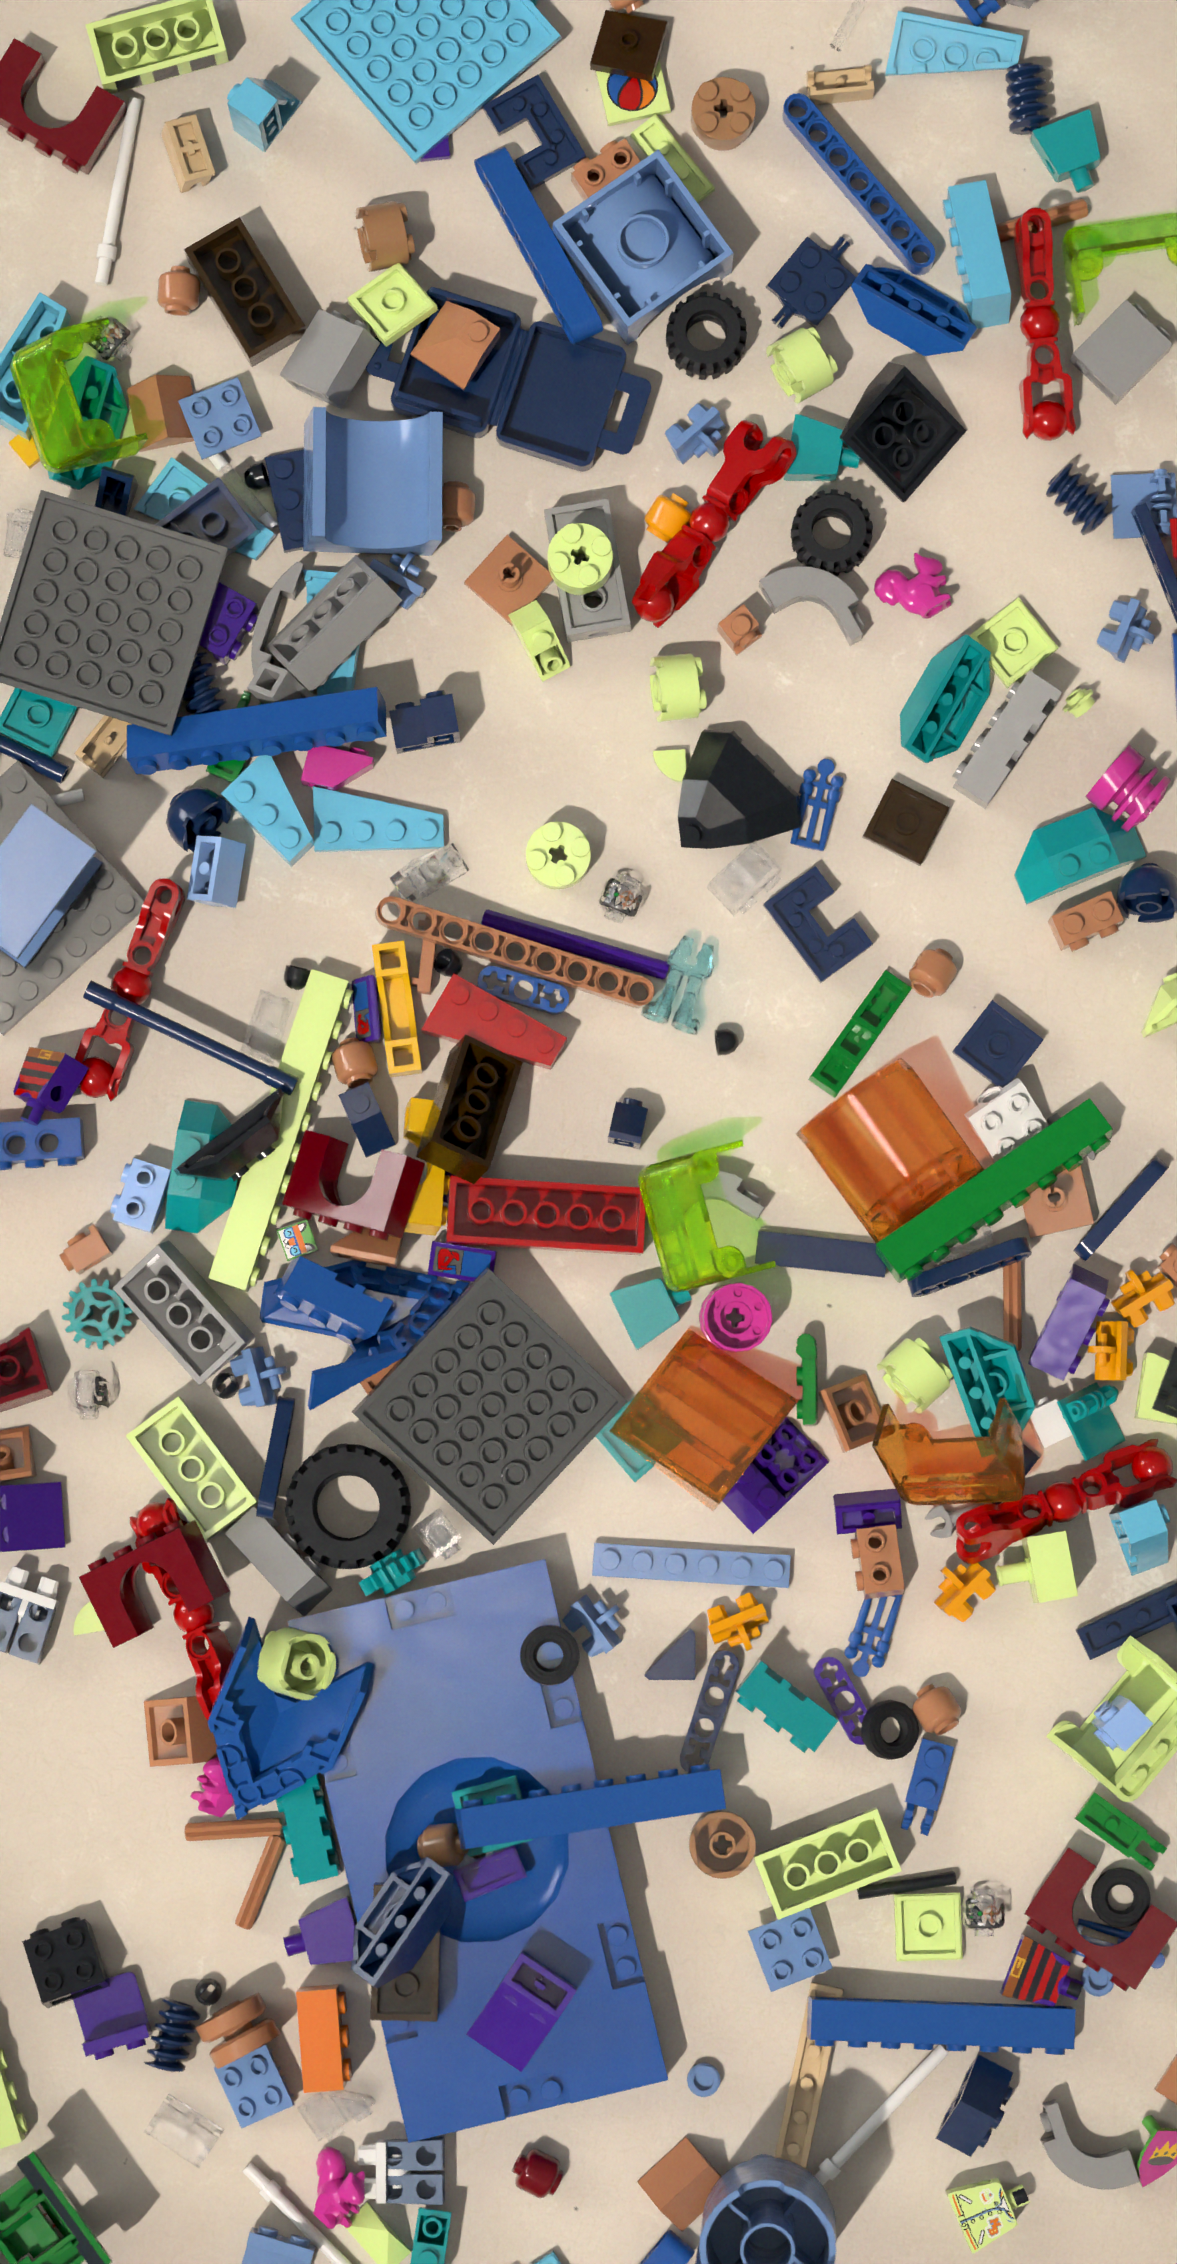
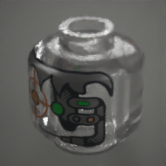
[85,315,133,363]
[598,873,645,924]
[66,1370,110,1420]
[962,1888,1006,1936]

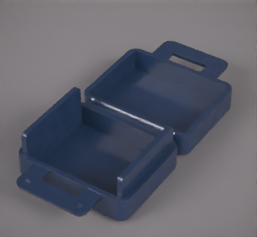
[366,287,651,472]

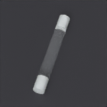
[208,453,278,531]

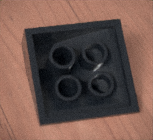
[839,362,966,503]

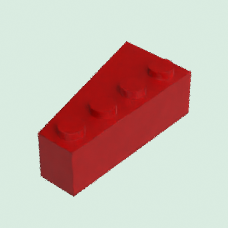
[421,973,567,1070]

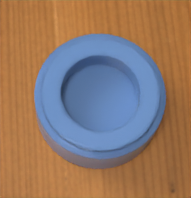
[1081,1965,1114,1996]
[687,2063,720,2097]

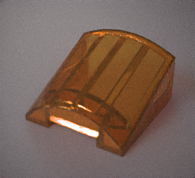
[796,1058,984,1243]
[609,1328,799,1511]

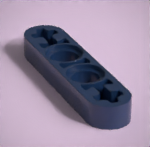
[1073,1156,1169,1261]
[907,1237,1032,1297]
[256,1396,295,1519]
[679,1650,739,1773]

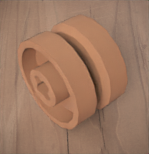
[195,1992,281,2069]

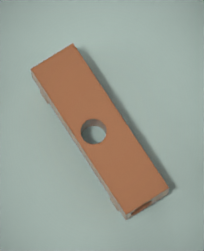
[411,916,437,995]

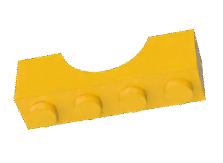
[372,940,423,1078]
[403,1097,450,1236]

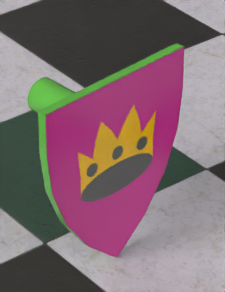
[1137,2115,1177,2187]

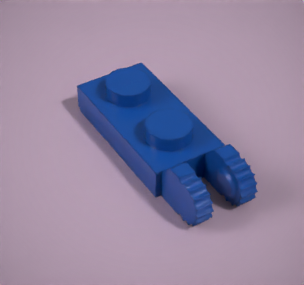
[901,1738,954,1836]

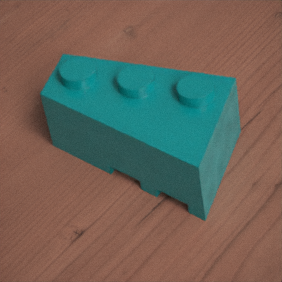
[735,1660,838,1753]

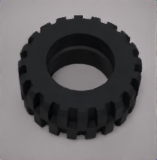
[285,1443,411,1569]

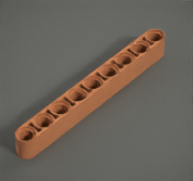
[375,896,654,1008]

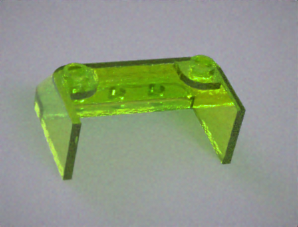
[1062,213,1177,326]
[10,317,148,473]
[638,1140,776,1292]

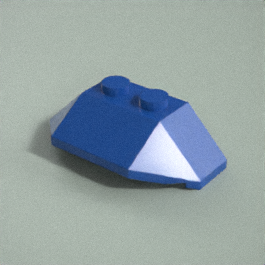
[851,264,977,356]

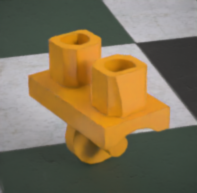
[1111,1269,1175,1328]
[1088,1321,1134,1381]
[934,1563,996,1622]
[707,1592,769,1652]

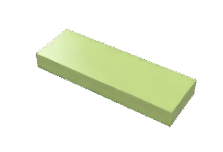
[630,114,715,204]

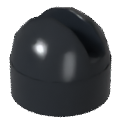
[244,462,270,490]
[434,949,463,977]
[284,965,311,990]
[714,1029,739,1056]
[212,1373,239,1399]
[195,1978,222,2006]

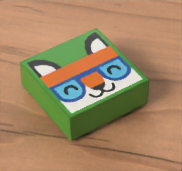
[276,1220,319,1261]

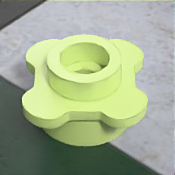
[1063,688,1095,718]

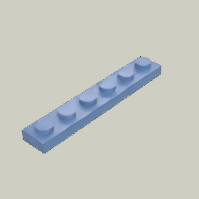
[592,1543,791,1588]

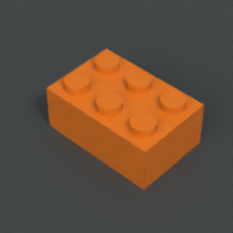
[296,1984,352,2093]

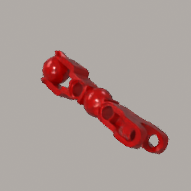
[1013,208,1076,441]
[631,420,796,628]
[75,878,185,1102]
[956,1439,1177,1564]
[130,1498,234,1720]

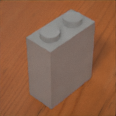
[1070,299,1173,405]
[280,309,380,409]

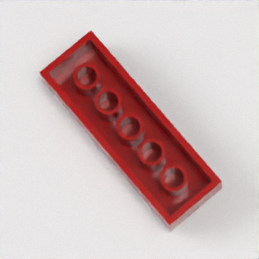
[446,1176,647,1255]

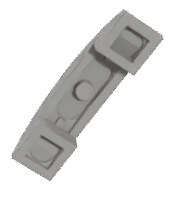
[251,562,305,675]

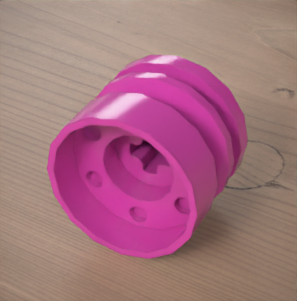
[1086,745,1172,833]
[699,1283,772,1352]

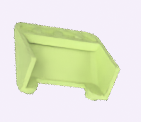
[1046,1636,1177,1802]

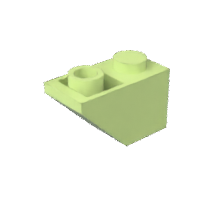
[508,600,571,682]

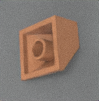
[411,301,500,390]
[330,1229,404,1268]

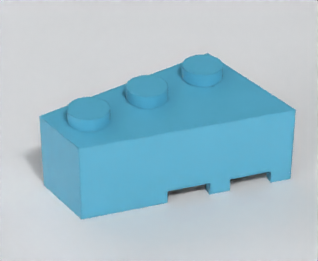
[227,77,302,152]
[221,755,314,867]
[1109,1499,1170,1576]

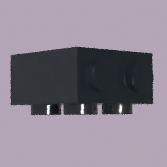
[22,1917,110,2008]

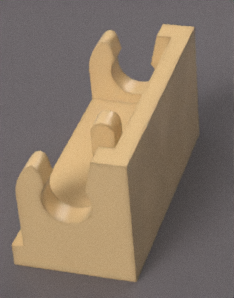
[806,64,874,105]
[161,114,216,193]
[74,715,131,778]

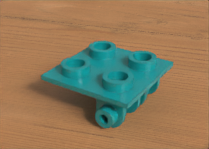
[1057,1382,1126,1461]

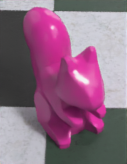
[874,553,951,619]
[190,1756,235,1818]
[313,2147,365,2229]

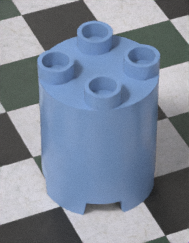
[699,2154,836,2264]

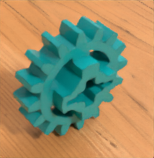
[62,1279,134,1350]
[358,1548,428,1596]

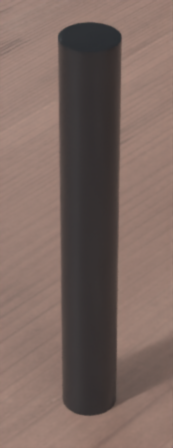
[857,1871,957,1900]

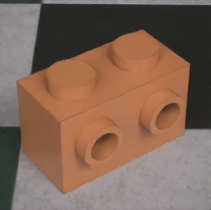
[571,138,641,201]
[1048,890,1124,951]
[850,1524,905,1599]

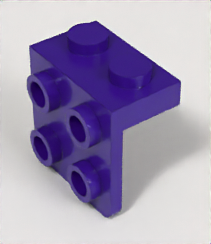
[199,582,259,666]
[73,1972,153,2060]

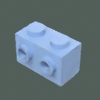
[187,835,246,908]
[110,1158,171,1234]
[1091,1695,1153,1752]

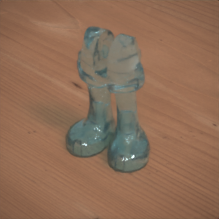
[641,935,714,1035]

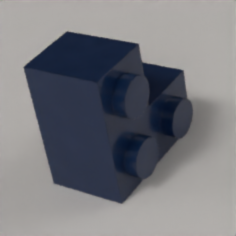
[389,690,461,754]
[936,2054,1013,2157]

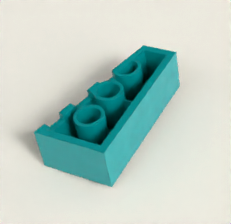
[276,1773,342,1885]

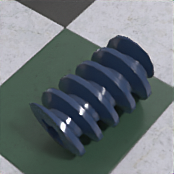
[1005,63,1049,135]
[1046,462,1115,535]
[183,652,227,715]
[144,1998,201,2072]

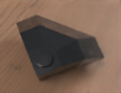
[678,729,802,849]

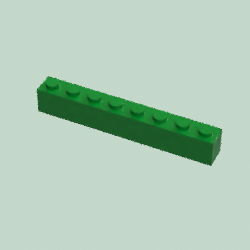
[876,1098,1113,1283]

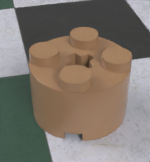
[691,77,756,151]
[356,201,415,272]
[689,1810,756,1879]

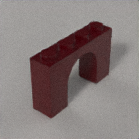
[0,38,127,175]
[282,1130,425,1241]
[79,1520,230,1648]
[1024,1847,1177,1992]

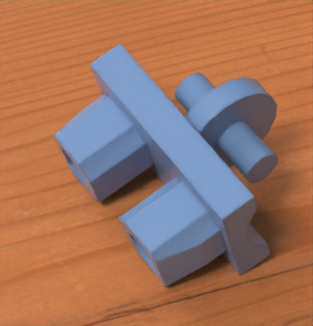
[665,403,726,464]
[369,552,427,610]
[1097,598,1155,663]
[230,1346,287,1408]
[562,1594,622,1658]

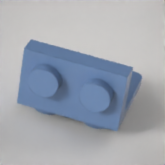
[242,2225,316,2264]

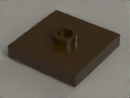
[590,10,668,81]
[862,779,950,866]

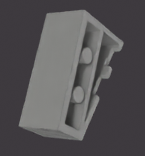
[225,1506,333,1617]

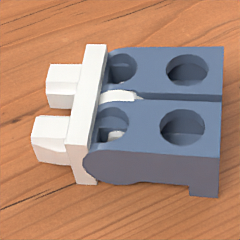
[0,1566,59,1664]
[358,2137,445,2205]

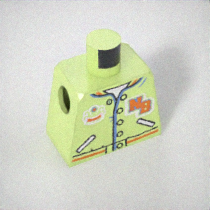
[946,2178,1030,2254]

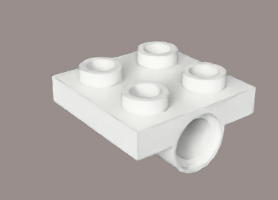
[964,1078,1049,1163]

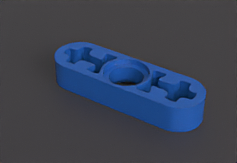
[478,966,569,1015]

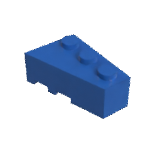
[273,1256,394,1344]

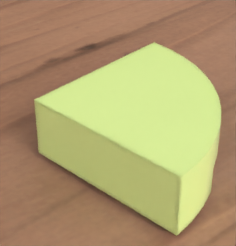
[653,749,686,783]
[74,1602,104,1635]

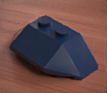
[351,1857,453,1988]

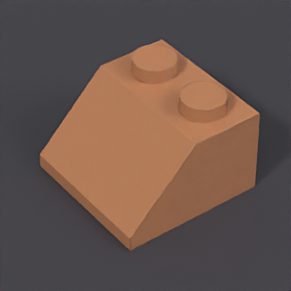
[144,1696,218,1767]

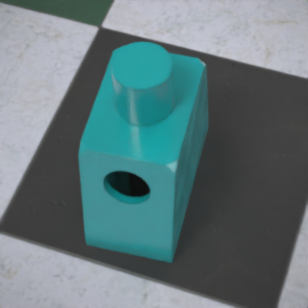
[1030,109,1101,193]
[784,414,859,481]
[609,1278,692,1351]

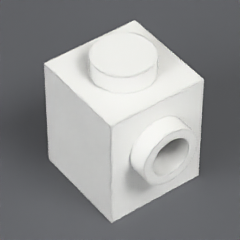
[1028,1396,1072,1449]

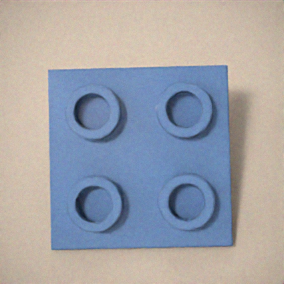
[178,377,262,460]
[1110,469,1177,539]
[748,1908,832,1992]
[214,2044,295,2128]

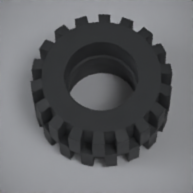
[666,292,747,380]
[790,489,873,576]

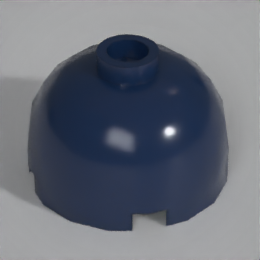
[166,787,231,852]
[1117,863,1177,923]

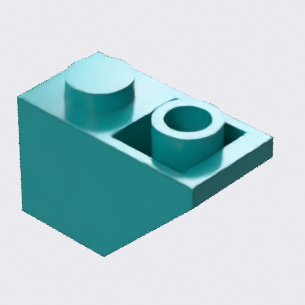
[410,2207,452,2264]

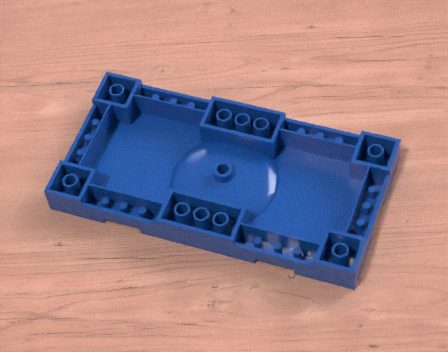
[287,1559,668,2143]

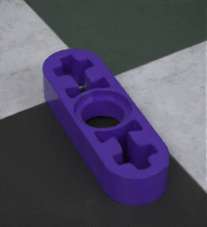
[814,1657,867,1745]

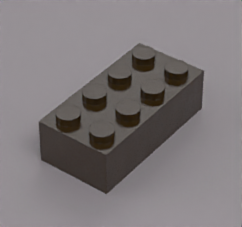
[184,217,306,367]
[416,1034,523,1184]
[370,1882,441,2022]

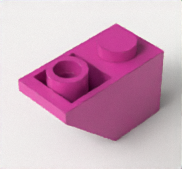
[301,745,374,791]

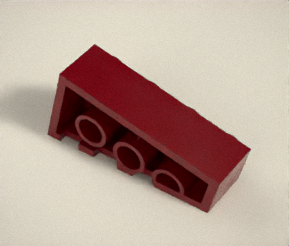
[0,1327,53,1413]

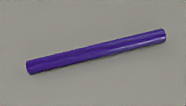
[481,909,669,979]

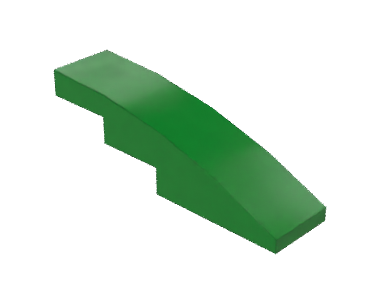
[808,970,912,1098]

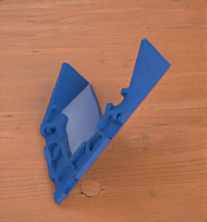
[260,1260,469,1411]
[208,1617,373,1820]

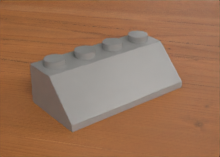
[265,555,403,693]
[113,1240,255,1385]

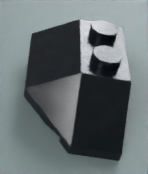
[174,1088,284,1181]

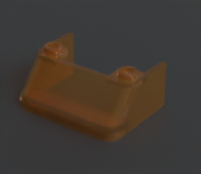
[872,1398,1025,1505]

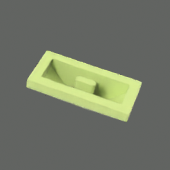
[344,2201,412,2264]

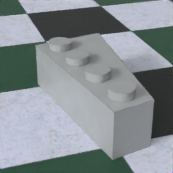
[952,671,1062,809]

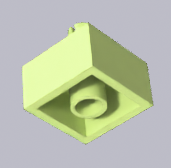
[996,1531,1078,1603]

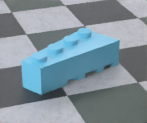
[942,180,1011,329]
[0,292,71,441]

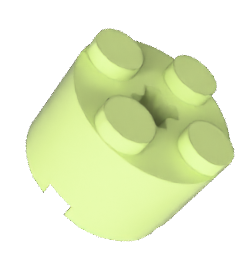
[766,327,838,403]
[547,523,613,595]
[650,653,707,722]
[526,822,591,890]
[876,1337,953,1414]
[257,1628,336,1700]

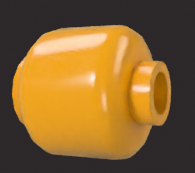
[644,493,691,543]

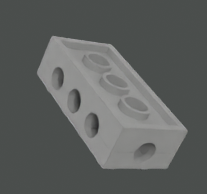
[544,498,631,643]

